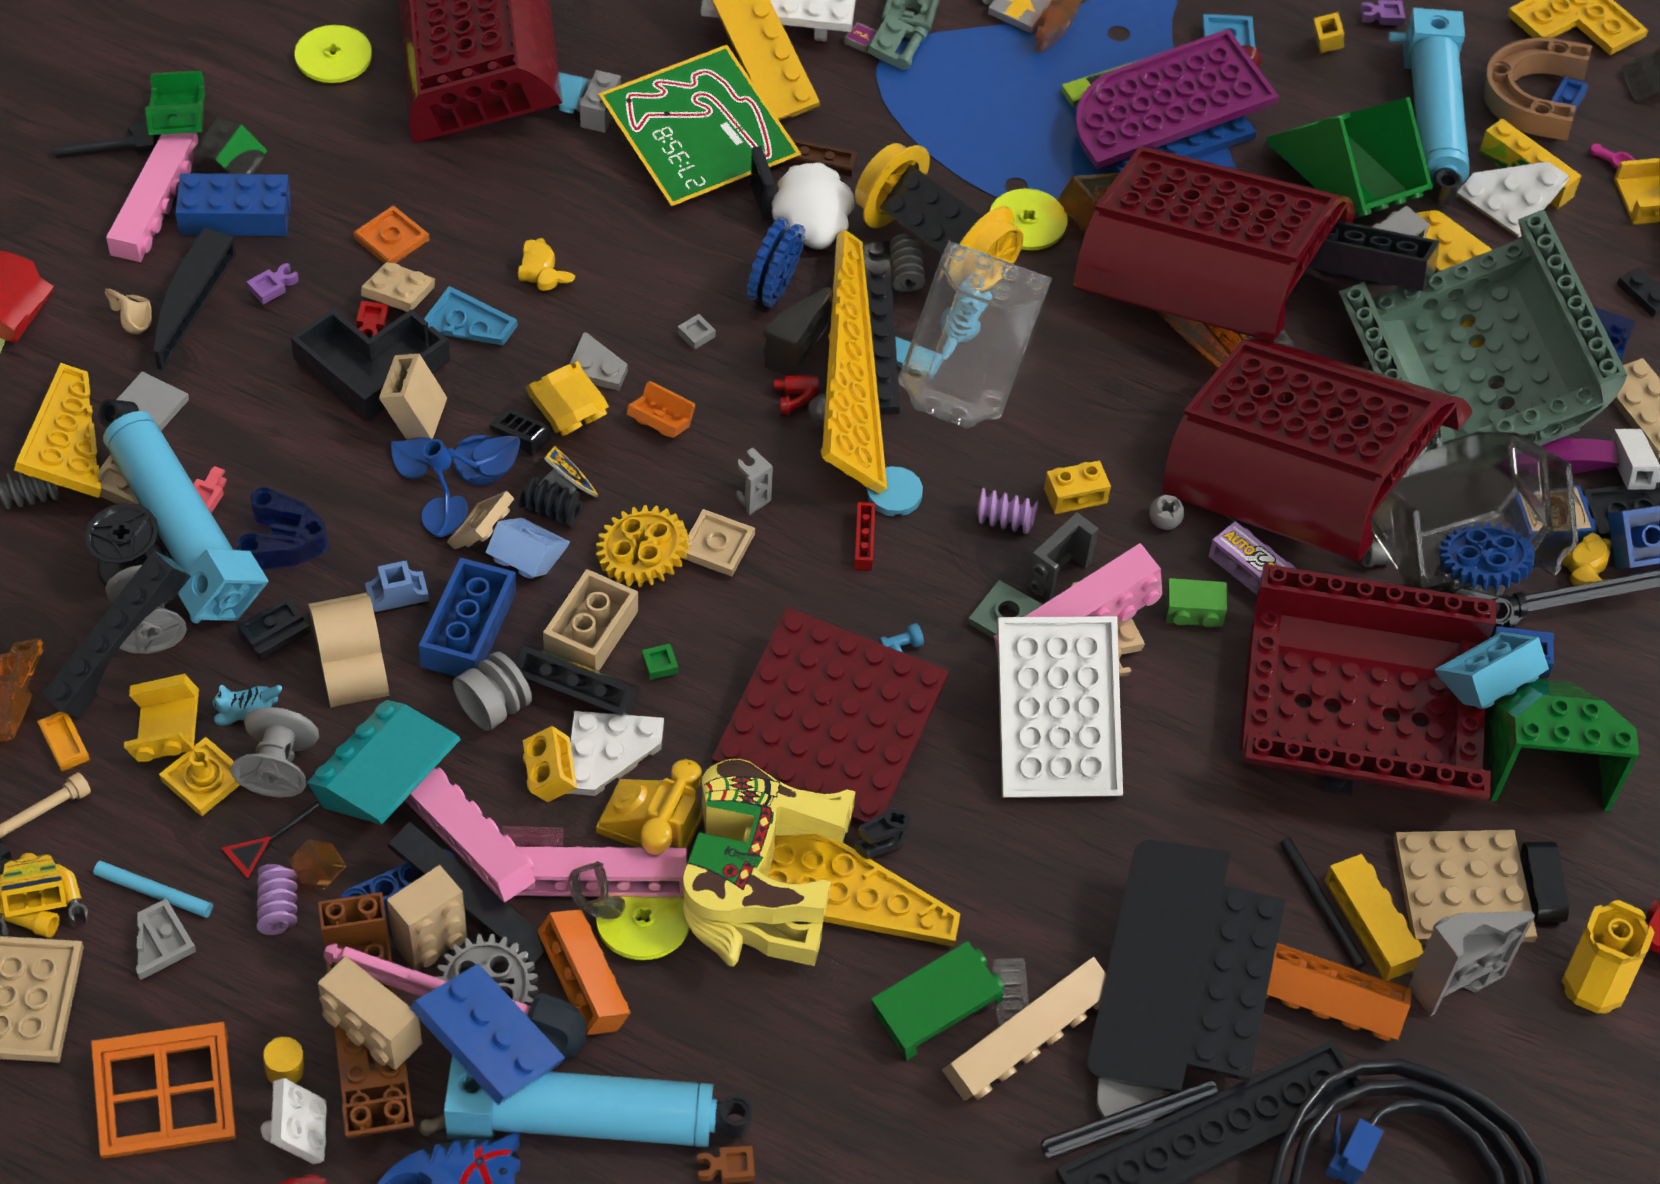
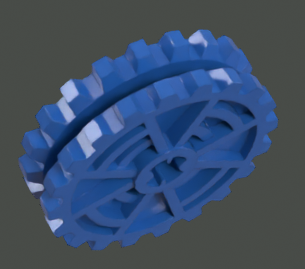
[747,217,806,308]

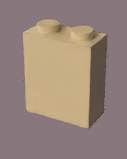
[379,354,447,440]

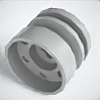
[453,651,532,731]

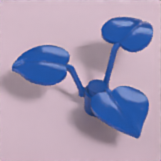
[391,436,520,537]

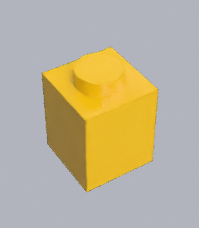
[1314,12,1344,54]

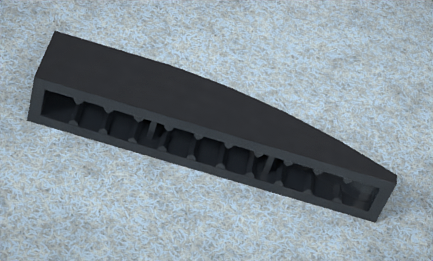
[154,228,237,370]

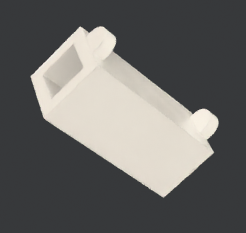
[1612,429,1660,490]

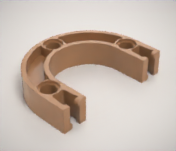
[1483,38,1592,141]

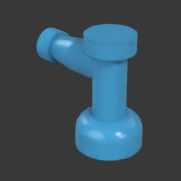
[879,623,924,653]

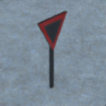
[221,801,321,880]

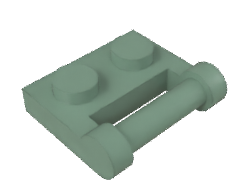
[867,14,927,70]

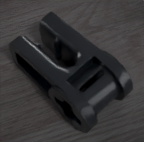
[853,809,911,859]

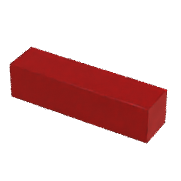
[854,502,875,571]

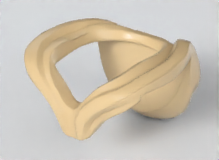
[105,289,152,335]

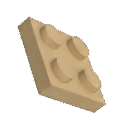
[361,262,435,312]
[447,491,514,550]
[683,509,755,577]

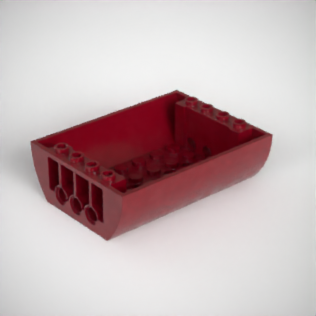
[398,0,563,143]

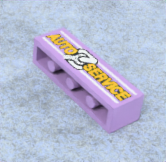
[1209,521,1296,595]

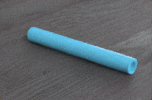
[93,861,213,918]

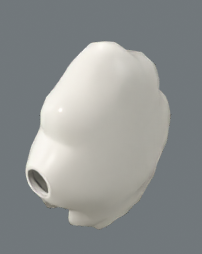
[771,163,855,250]

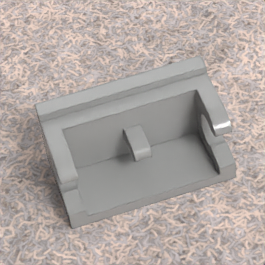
[736,447,773,515]

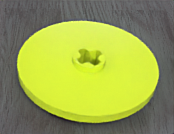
[295,25,372,83]
[990,189,1068,250]
[596,896,689,960]

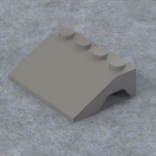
[1408,911,1535,1016]

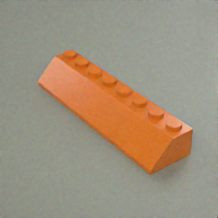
[1266,943,1412,1041]

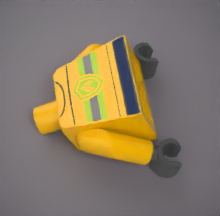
[0,853,88,937]

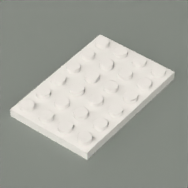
[997,616,1123,798]

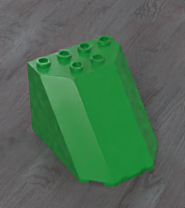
[1265,97,1433,217]
[1485,679,1639,812]

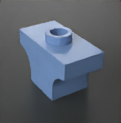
[365,560,429,612]

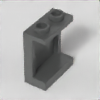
[1027,513,1099,601]

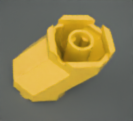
[525,361,609,436]
[1561,900,1655,1014]

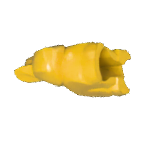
[518,238,575,291]
[1560,533,1612,585]

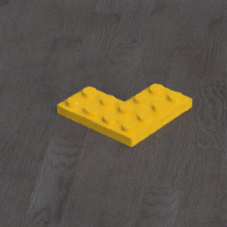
[1507,0,1648,55]

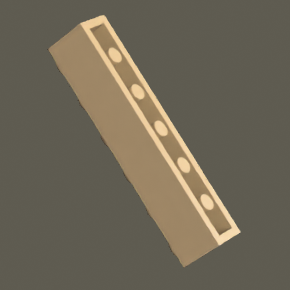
[942,957,1106,1101]

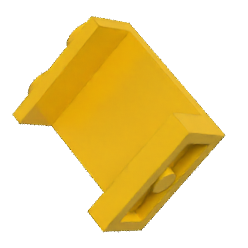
[1614,158,1660,224]
[124,674,199,762]

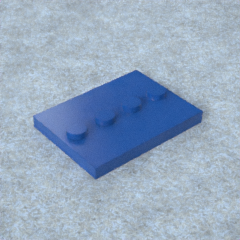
[410,964,565,1105]

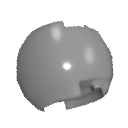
[1149,495,1184,530]

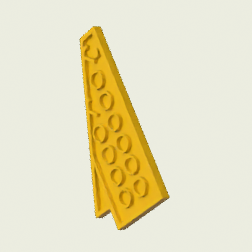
[768,834,960,947]

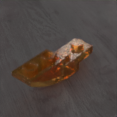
[1034,0,1082,53]
[0,638,45,741]

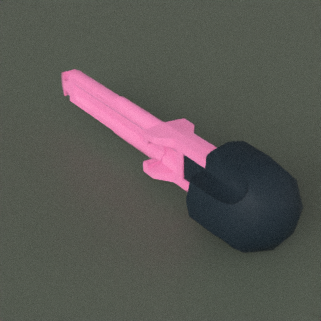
[324,944,587,1063]

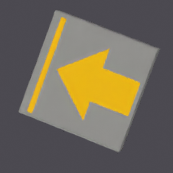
[988,0,1055,33]

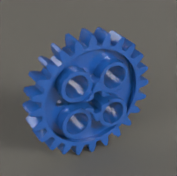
[1439,522,1535,591]

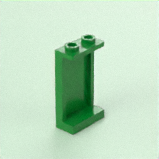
[145,71,205,135]
[871,941,1005,1061]

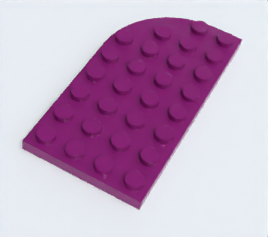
[1076,29,1279,169]

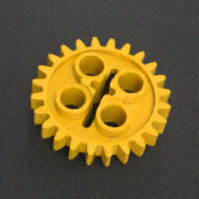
[596,505,690,587]

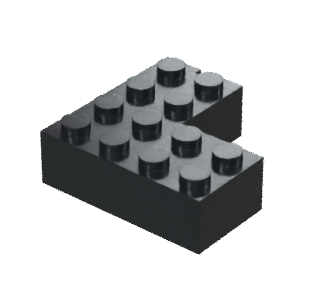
[291,308,450,421]

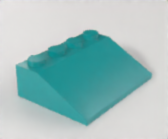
[307,700,461,824]

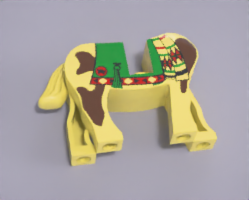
[683,759,855,966]

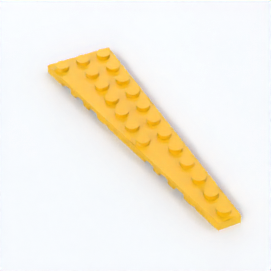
[821,229,887,494]

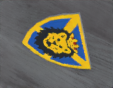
[538,446,598,498]

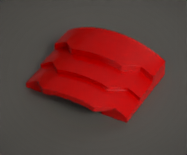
[0,250,54,343]

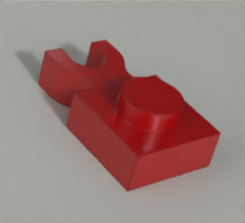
[356,301,388,337]

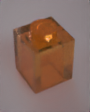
[288,839,346,887]

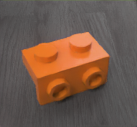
[626,381,695,438]

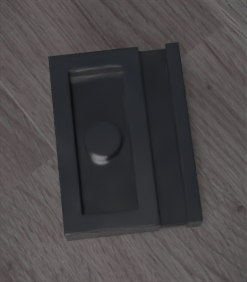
[237,597,311,660]

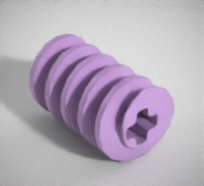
[977,487,1038,534]
[257,864,298,935]

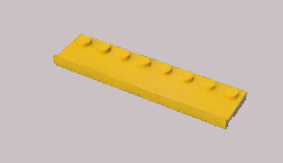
[711,0,820,120]

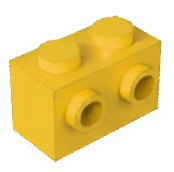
[1044,460,1111,514]

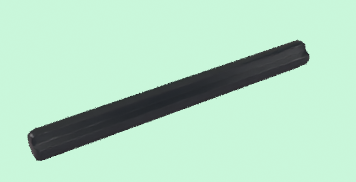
[1040,1079,1219,1157]

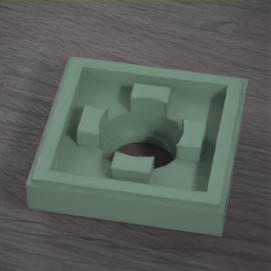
[881,0,940,33]
[968,580,1043,639]

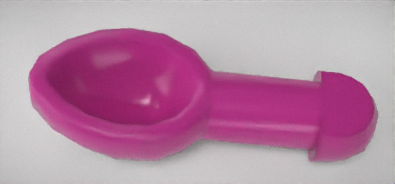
[1589,144,1635,170]

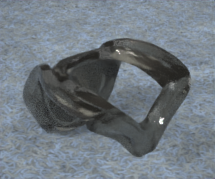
[569,861,625,919]

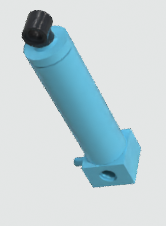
[1388,8,1469,206]
[98,399,269,624]
[444,1055,752,1147]

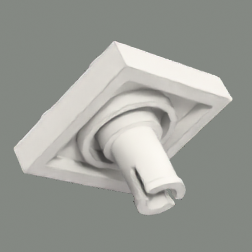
[261,1078,327,1164]

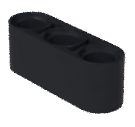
[1521,842,1569,922]

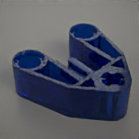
[236,487,329,569]

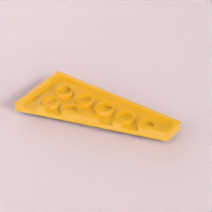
[14,363,102,498]

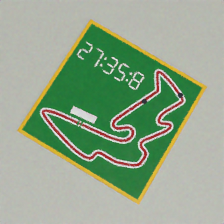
[598,45,801,206]

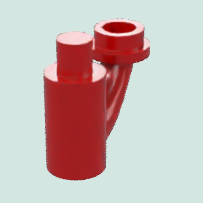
[774,375,818,416]

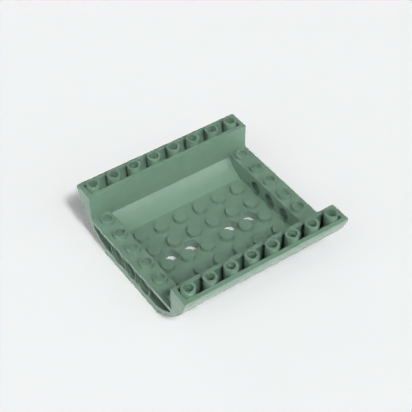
[1339,209,1627,471]

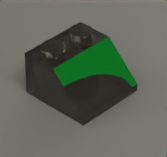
[192,116,268,174]

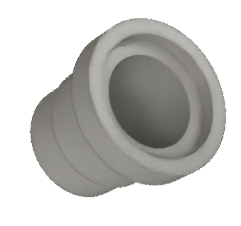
[1361,540,1394,567]

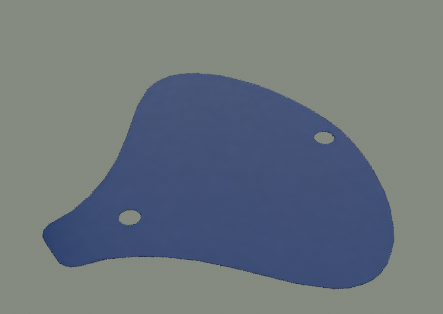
[876,0,1237,223]

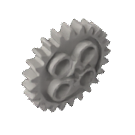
[435,934,538,1006]

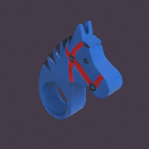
[378,1132,521,1184]

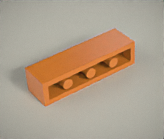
[537,909,631,1035]

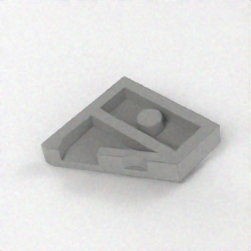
[570,333,628,391]

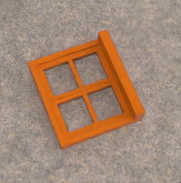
[91,1022,236,1159]

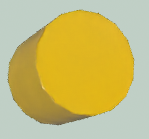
[263,1037,304,1084]

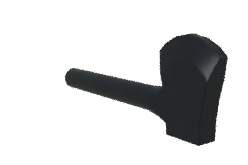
[53,121,156,157]

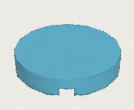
[867,466,923,516]

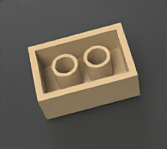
[543,569,638,670]
[387,865,467,971]
[318,956,422,1070]

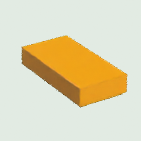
[37,711,90,772]

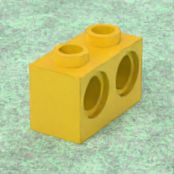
[523,726,577,803]

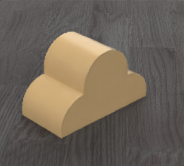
[308,592,390,708]

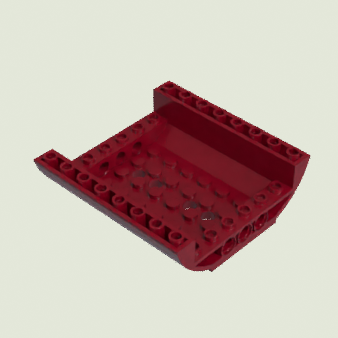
[1073,146,1355,343]
[1163,338,1473,562]
[1239,564,1496,802]

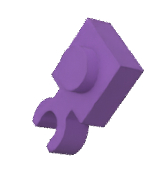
[1360,0,1405,25]
[246,263,299,305]

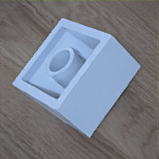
[485,518,570,579]

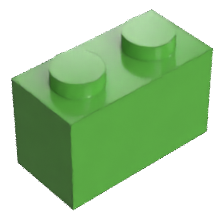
[1165,578,1227,627]

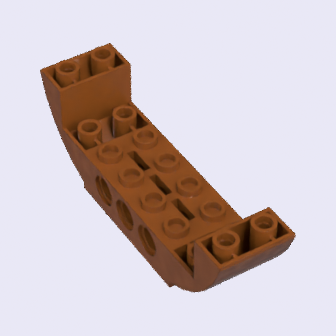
[318,892,414,1138]

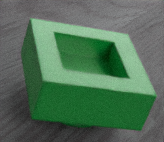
[642,644,678,680]

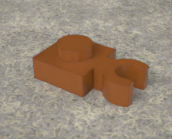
[697,1146,755,1184]

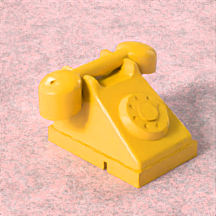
[596,759,703,855]

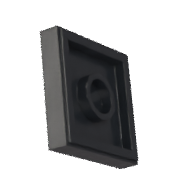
[750,146,775,221]

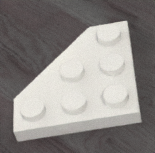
[1458,162,1569,238]
[566,711,664,796]

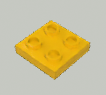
[159,737,240,817]

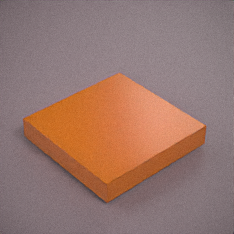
[353,205,429,264]

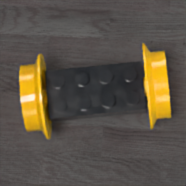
[855,143,1023,293]

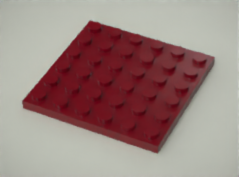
[711,606,949,824]

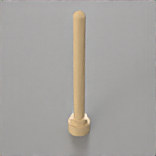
[0,772,91,838]

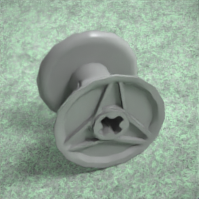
[105,565,187,654]
[230,707,319,798]

